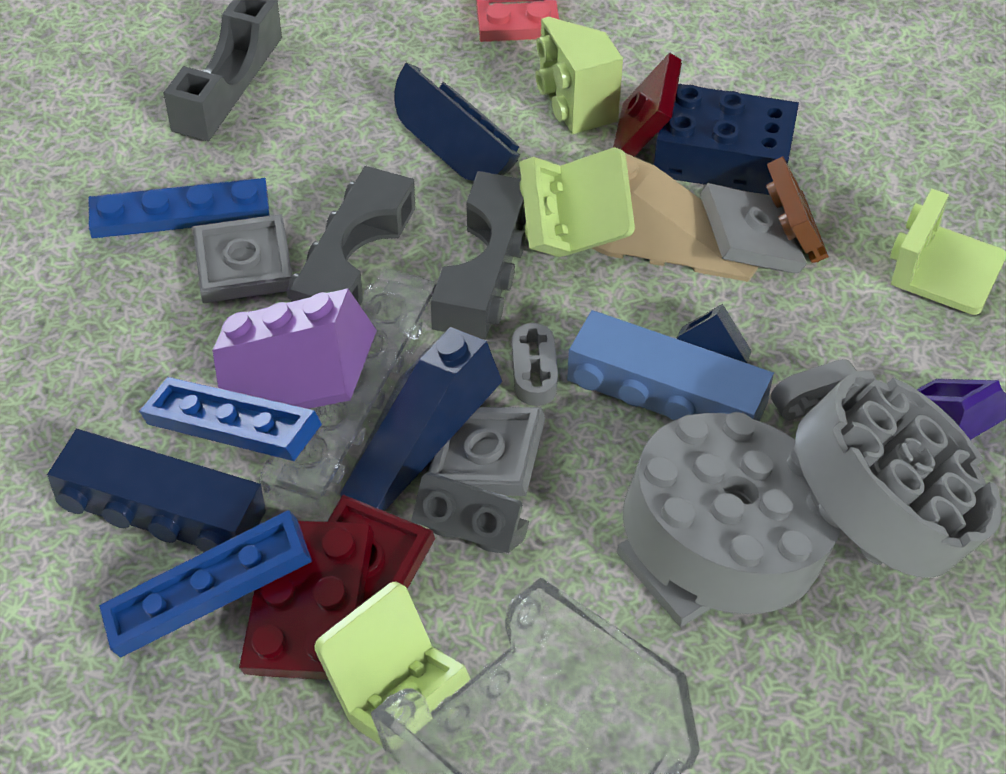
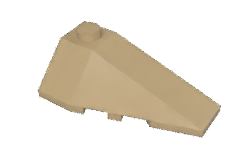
[591,153,759,282]

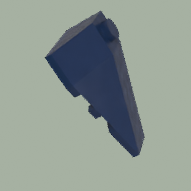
[339,327,503,511]

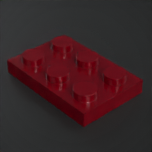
[239,521,374,680]

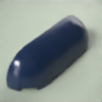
[394,63,521,181]

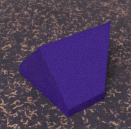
[917,379,1006,440]

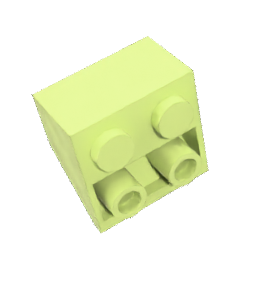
[535,17,623,134]

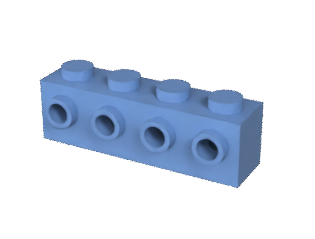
[567,310,774,421]

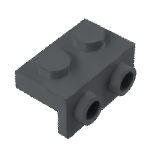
[411,472,529,553]

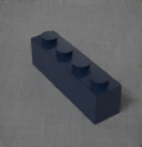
[47,428,266,553]

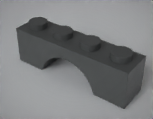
[163,0,282,142]
[287,166,416,305]
[430,171,526,340]

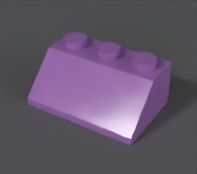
[212,288,377,409]

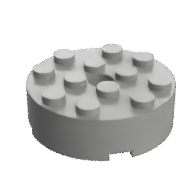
[794,371,1002,578]
[623,412,841,614]

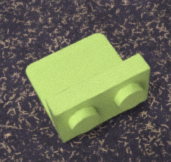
[519,147,635,257]
[890,189,1006,315]
[315,582,472,751]

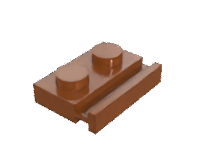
[766,156,829,263]

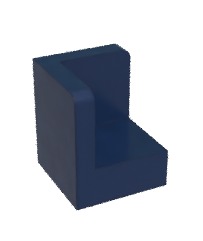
[676,304,751,363]

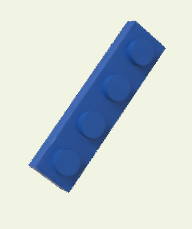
[88,178,270,239]
[139,377,322,461]
[99,510,312,658]

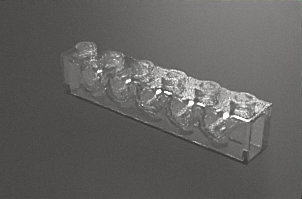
[259,267,436,522]

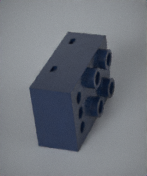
[654,83,799,195]

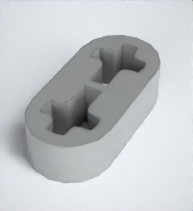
[512,323,558,406]
[771,359,857,421]

